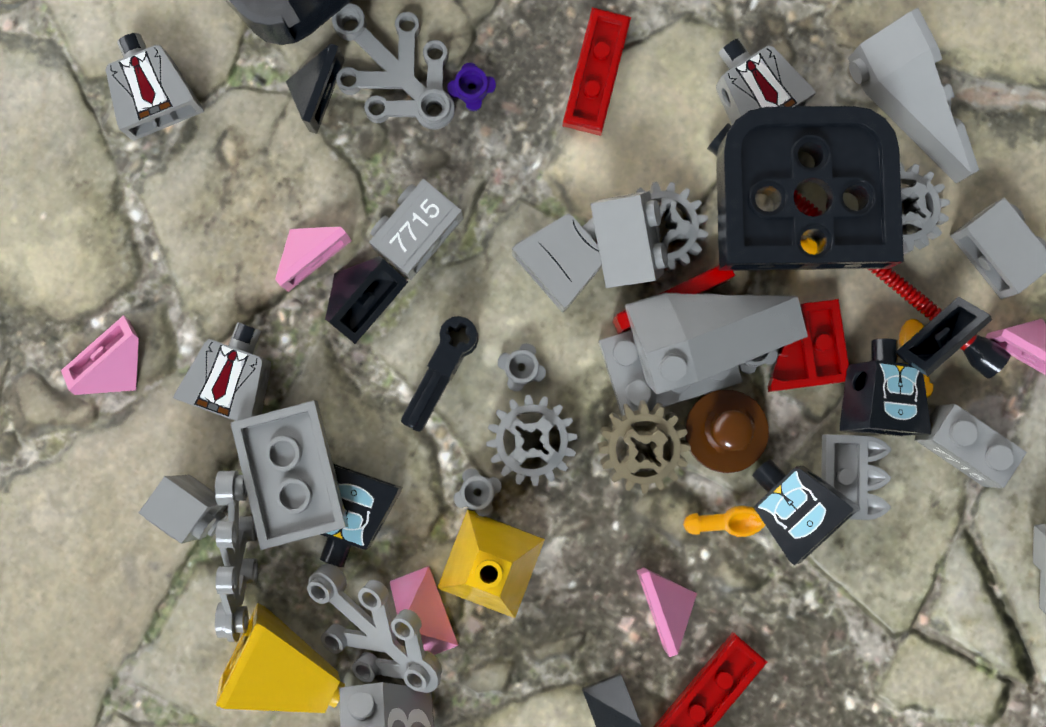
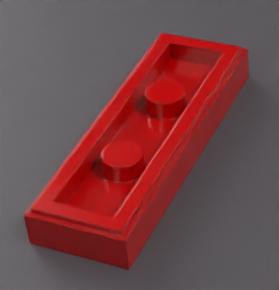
[562,7,631,136]
[612,265,736,334]
[653,632,768,727]

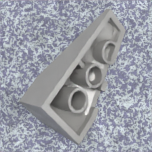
[848,8,979,183]
[625,293,808,394]

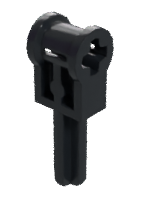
[401,316,478,432]

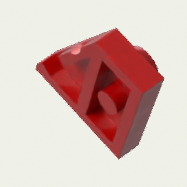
[767,299,849,392]

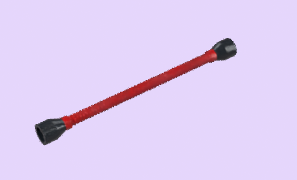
[707,123,1011,379]

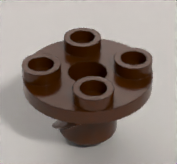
[684,390,769,473]

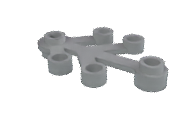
[332,3,455,130]
[215,470,258,642]
[307,564,442,693]

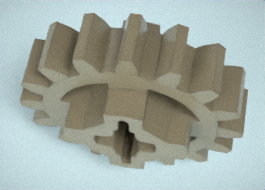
[597,400,691,494]

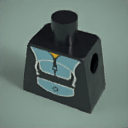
[840,338,931,437]
[752,459,860,566]
[320,463,403,567]

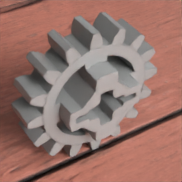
[856,162,950,254]
[636,182,708,273]
[486,395,578,486]

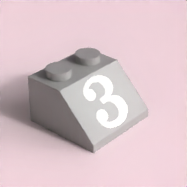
[339,682,434,727]

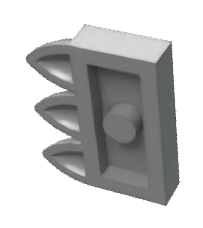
[821,434,891,520]

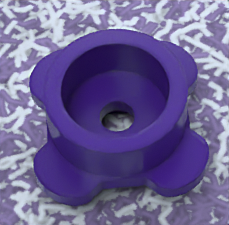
[447,63,496,111]

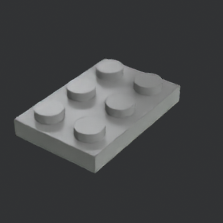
[598,330,743,416]
[231,400,349,550]

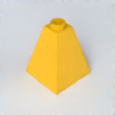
[437,509,545,618]
[215,603,345,713]

